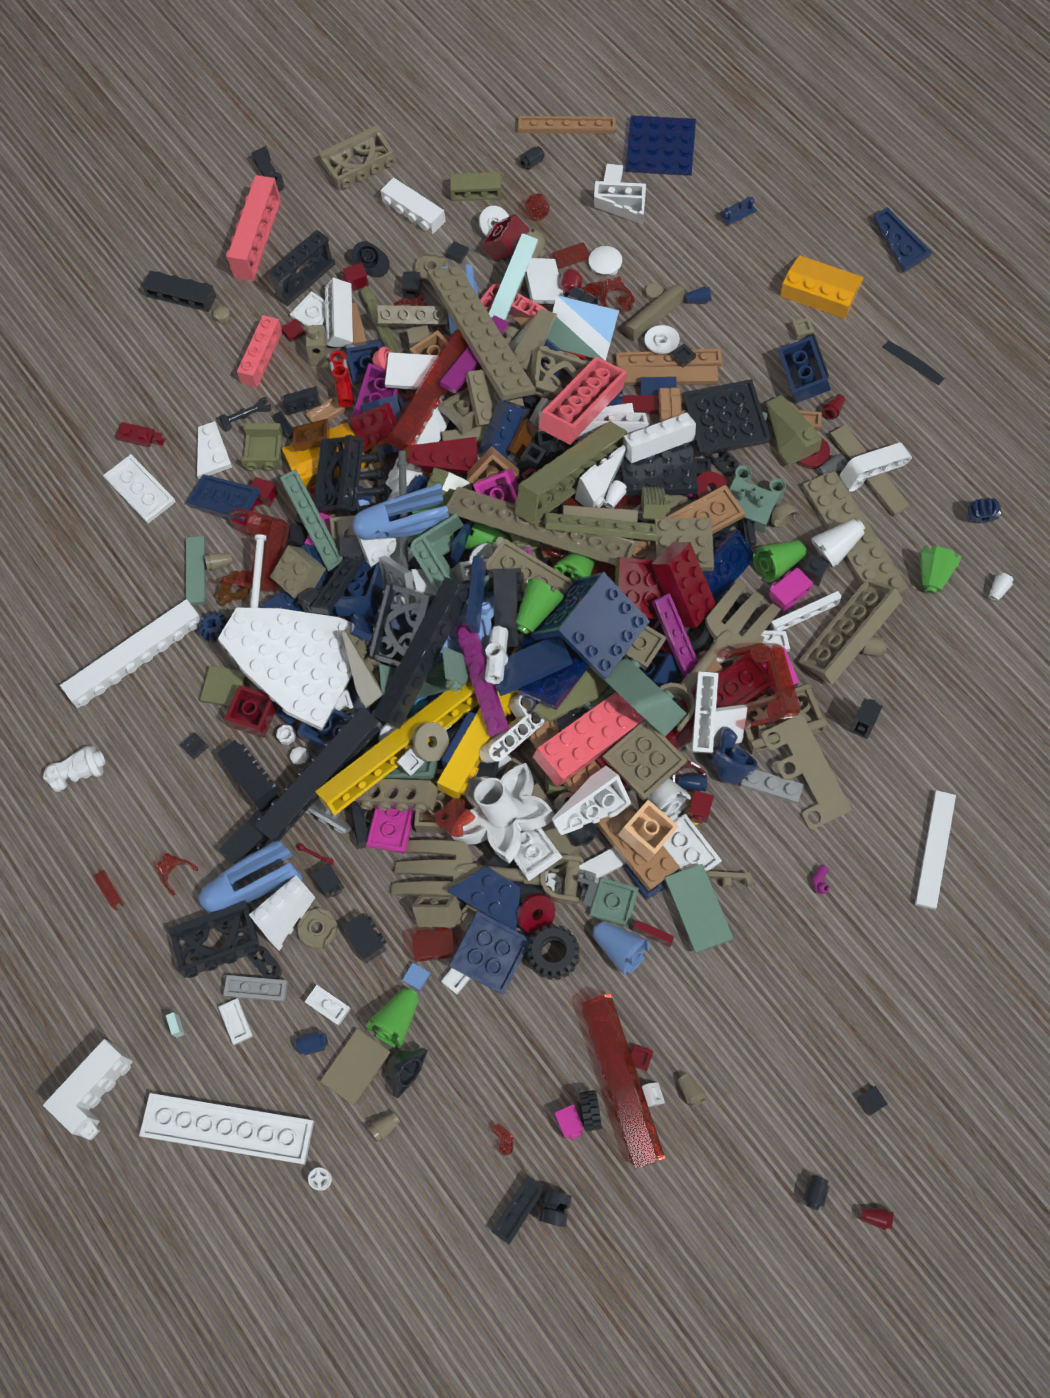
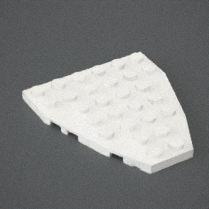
[218,608,374,731]

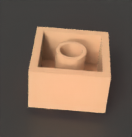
[618,800,679,862]

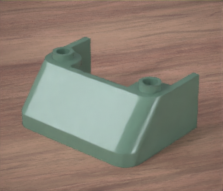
[411,514,494,601]
[379,647,469,699]
[604,658,687,736]

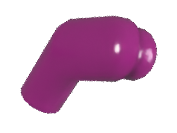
[812,864,829,894]

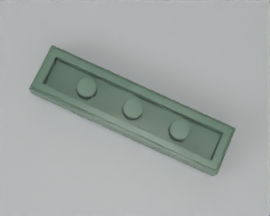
[186,536,206,606]

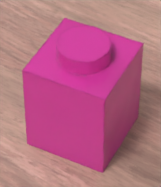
[555,1104,584,1140]

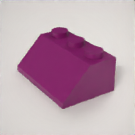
[352,363,398,417]

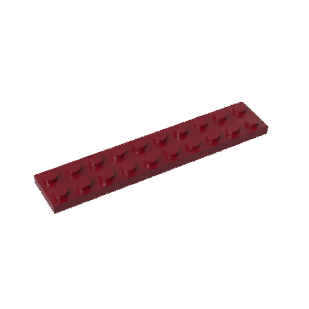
[596,652,775,788]

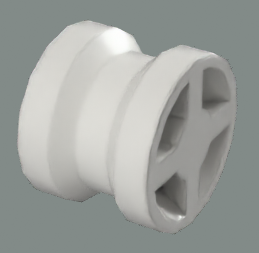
[542,873,562,894]
[308,1168,332,1191]

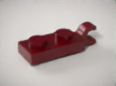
[115,422,165,447]

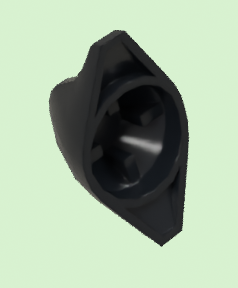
[386,1047,428,1098]

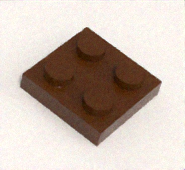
[292,418,330,451]

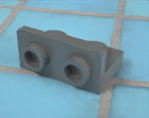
[577,871,600,907]

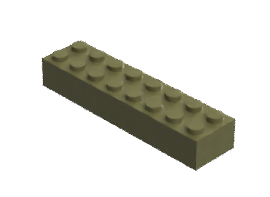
[515,421,627,525]

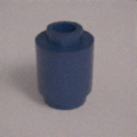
[296,1030,328,1055]

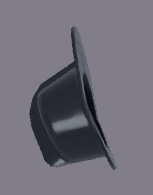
[352,241,390,278]

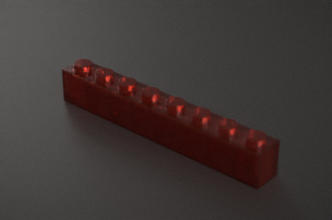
[385,329,469,451]
[582,994,666,1169]

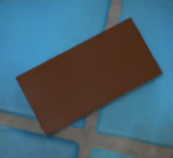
[507,418,538,459]

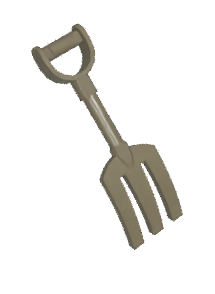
[660,579,781,733]
[391,840,583,905]

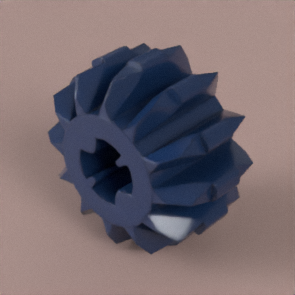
[968,497,1001,524]
[198,611,228,644]

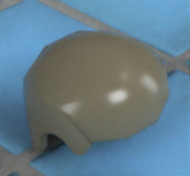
[770,502,800,527]

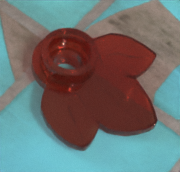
[435,798,475,837]

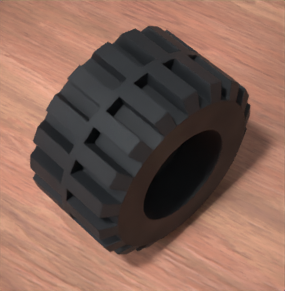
[528,924,579,980]

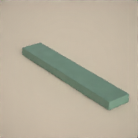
[280,469,343,572]

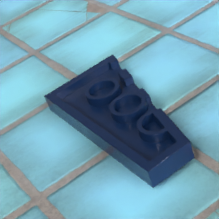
[873,207,932,273]

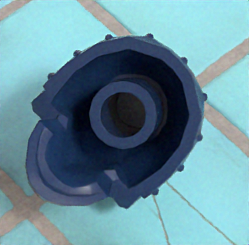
[709,727,758,785]

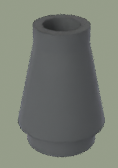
[819,454,847,475]

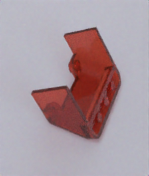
[215,507,289,592]
[724,643,800,731]

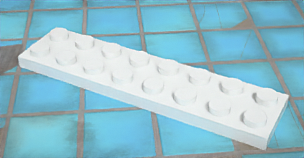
[139,1093,314,1165]

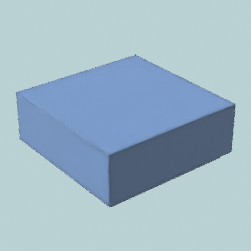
[402,963,431,991]

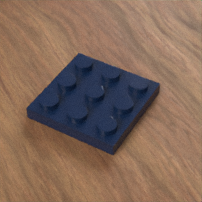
[449,911,530,995]

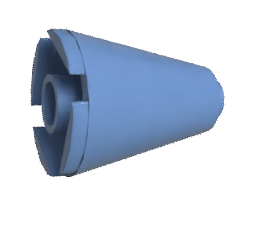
[593,921,650,975]

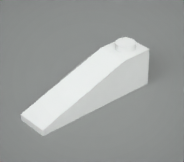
[552,766,632,835]

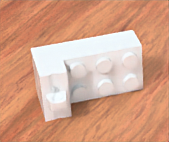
[43,1039,133,1140]

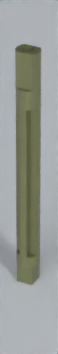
[360,286,416,394]

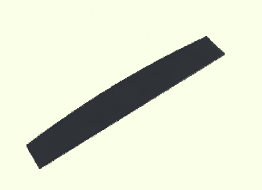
[882,340,945,385]

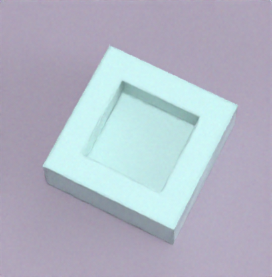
[166,1012,185,1038]

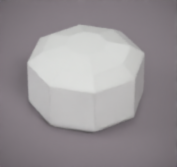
[276,725,296,745]
[290,747,310,767]

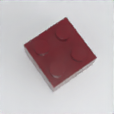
[481,214,529,261]
[224,685,279,738]

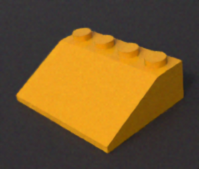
[780,255,864,319]
[282,422,367,490]

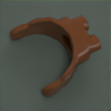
[215,570,250,606]

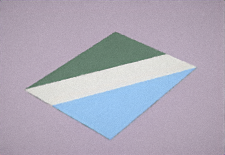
[547,295,619,361]

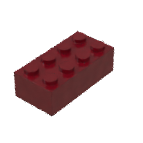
[651,542,716,628]

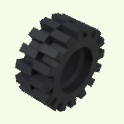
[579,1090,602,1132]

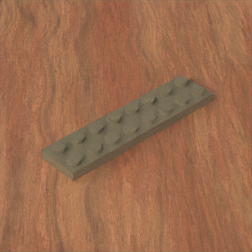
[802,472,909,594]

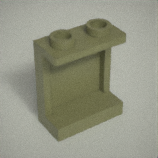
[241,423,283,471]

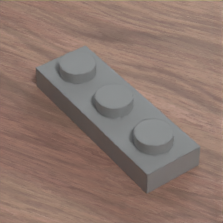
[740,770,804,804]
[223,975,288,1002]

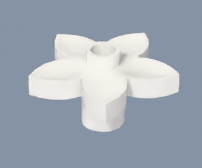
[451,763,555,863]

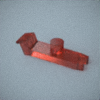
[94,870,124,911]

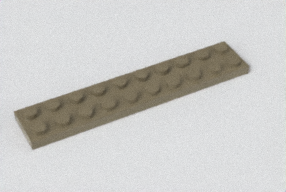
[427,266,536,401]
[446,487,637,566]
[486,539,666,670]

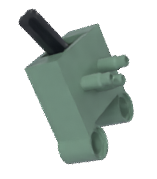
[729,465,786,547]

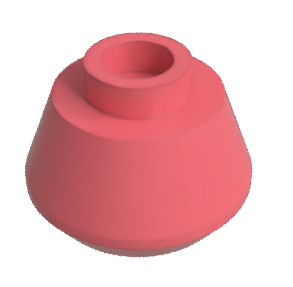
[373,347,393,370]

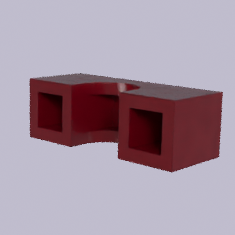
[231,477,278,537]

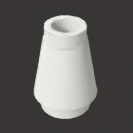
[604,480,627,509]
[988,572,1013,602]

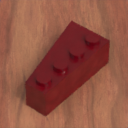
[402,437,477,477]

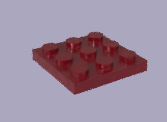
[615,557,664,619]

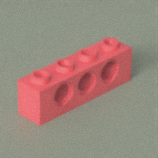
[237,315,283,387]

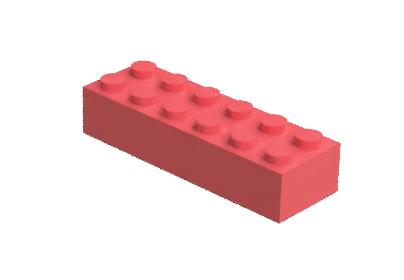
[226,175,281,281]
[539,356,627,445]
[533,692,645,787]

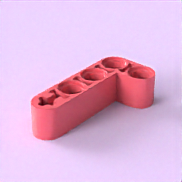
[480,283,547,318]

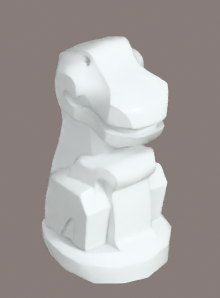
[43,746,106,792]

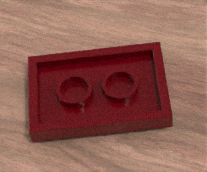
[349,402,402,452]

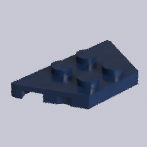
[448,865,521,931]

